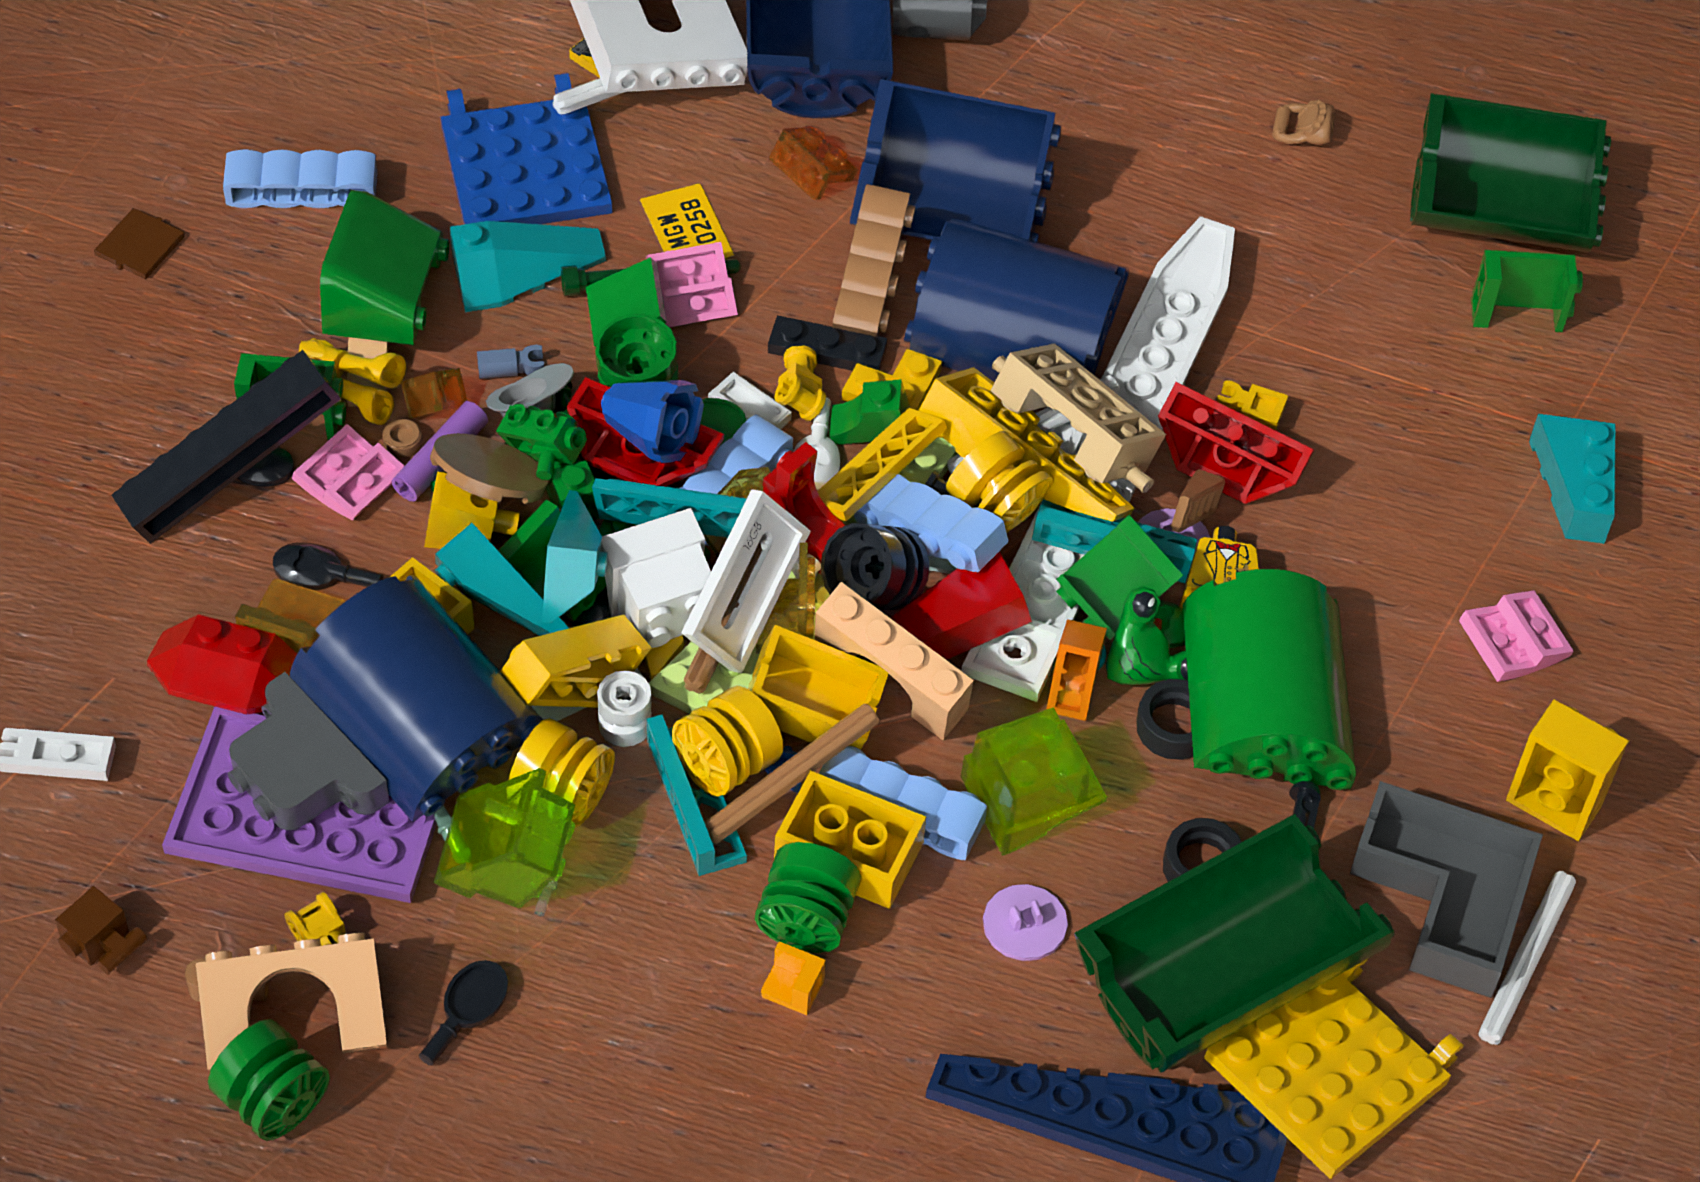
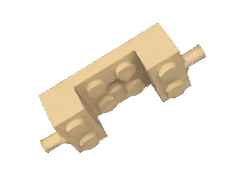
[990,343,1166,493]

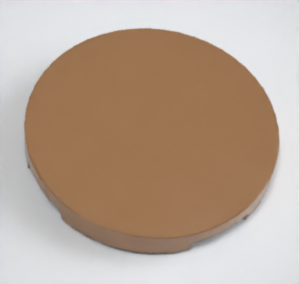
[430,433,548,504]

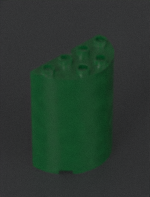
[1410,93,1611,253]

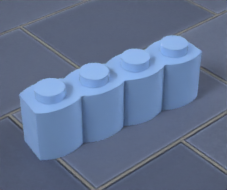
[223,149,377,208]
[679,414,793,546]
[854,472,1008,572]
[818,746,987,860]

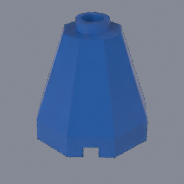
[601,380,704,463]

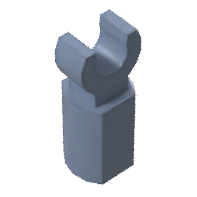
[477,345,544,379]

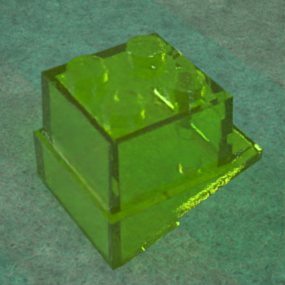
[961,707,1107,856]
[434,768,575,909]

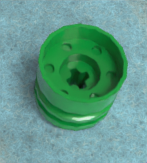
[595,314,679,387]
[754,842,861,953]
[208,1019,330,1141]

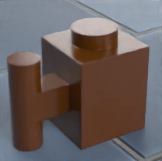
[55,885,148,975]

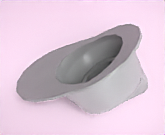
[486,363,574,418]

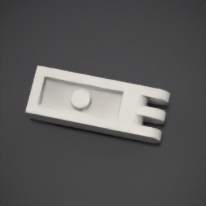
[0,728,116,781]

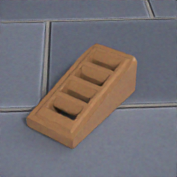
[1171,469,1225,533]

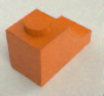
[1046,619,1107,721]

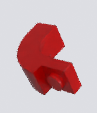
[763,442,846,576]

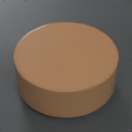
[382,419,422,458]

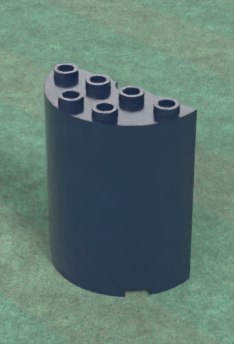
[746,0,893,118]
[849,79,1062,242]
[904,218,1129,382]
[290,575,543,822]

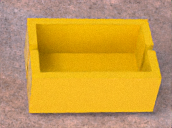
[748,625,889,750]

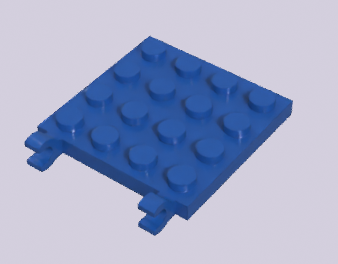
[440,73,612,224]

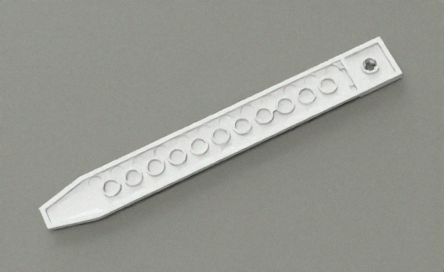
[962,216,1235,702]

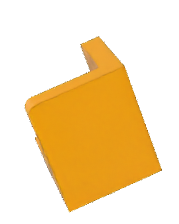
[761,942,826,1015]

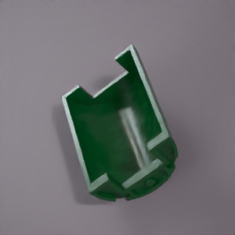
[1074,814,1395,1073]

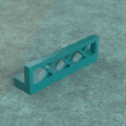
[592,478,747,538]
[1031,499,1197,583]
[646,714,747,876]

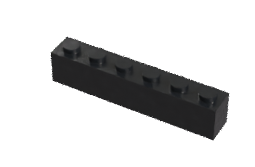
[111,350,341,544]

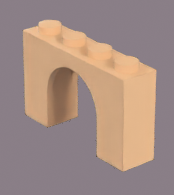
[814,582,974,741]
[196,933,387,1071]

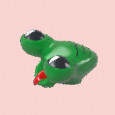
[1106,587,1188,685]

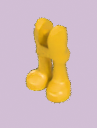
[299,338,406,425]

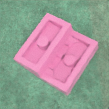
[646,242,738,327]
[292,424,404,520]
[1459,590,1574,682]

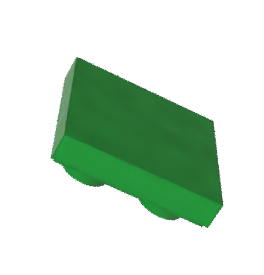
[586,257,667,347]

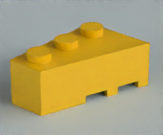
[500,614,652,708]

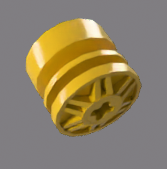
[946,431,1053,533]
[672,685,783,797]
[508,718,615,828]

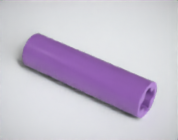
[392,401,488,501]

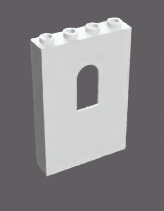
[570,0,747,93]

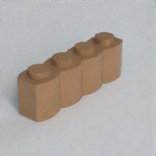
[832,184,916,337]

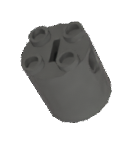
[893,0,987,40]

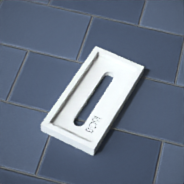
[681,490,811,673]

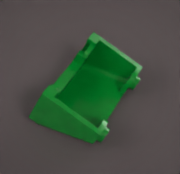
[320,190,450,345]

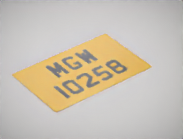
[640,183,734,258]

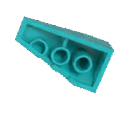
[450,221,606,313]
[542,490,608,624]
[435,523,569,636]

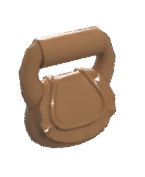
[1272,99,1335,145]

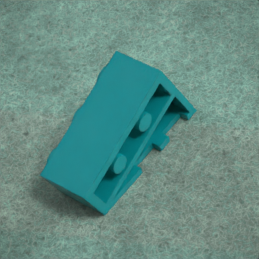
[1529,414,1615,544]

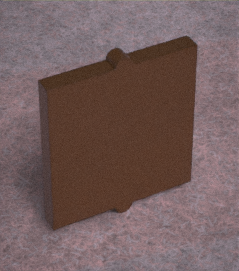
[94,208,185,279]

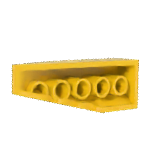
[918,367,1135,522]

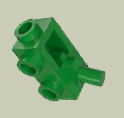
[496,404,588,480]

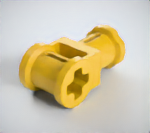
[774,345,826,421]
[284,892,346,946]

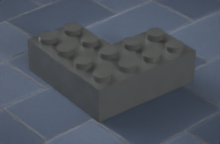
[1350,781,1543,998]

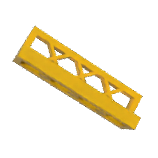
[817,408,947,522]

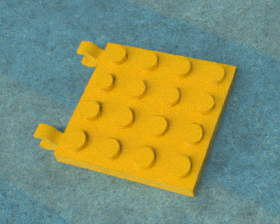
[1204,959,1464,1179]

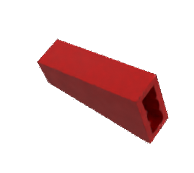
[891,552,1032,660]

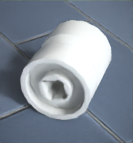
[597,670,652,747]

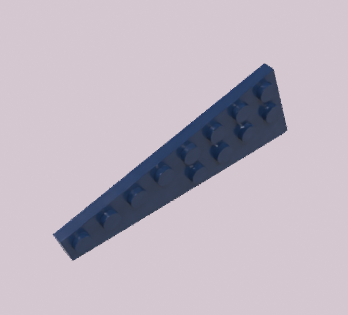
[925,1053,1288,1182]

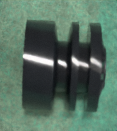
[821,523,930,610]

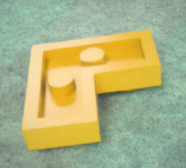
[842,349,942,410]

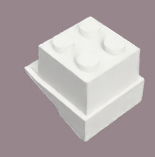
[601,508,711,648]

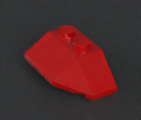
[567,377,724,487]
[1158,382,1315,505]
[147,614,297,715]

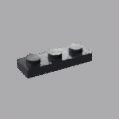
[768,315,888,371]

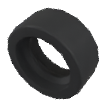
[1136,679,1193,760]
[1163,818,1242,882]

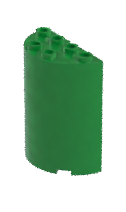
[1183,569,1356,790]

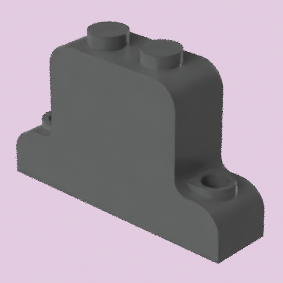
[228,672,390,830]

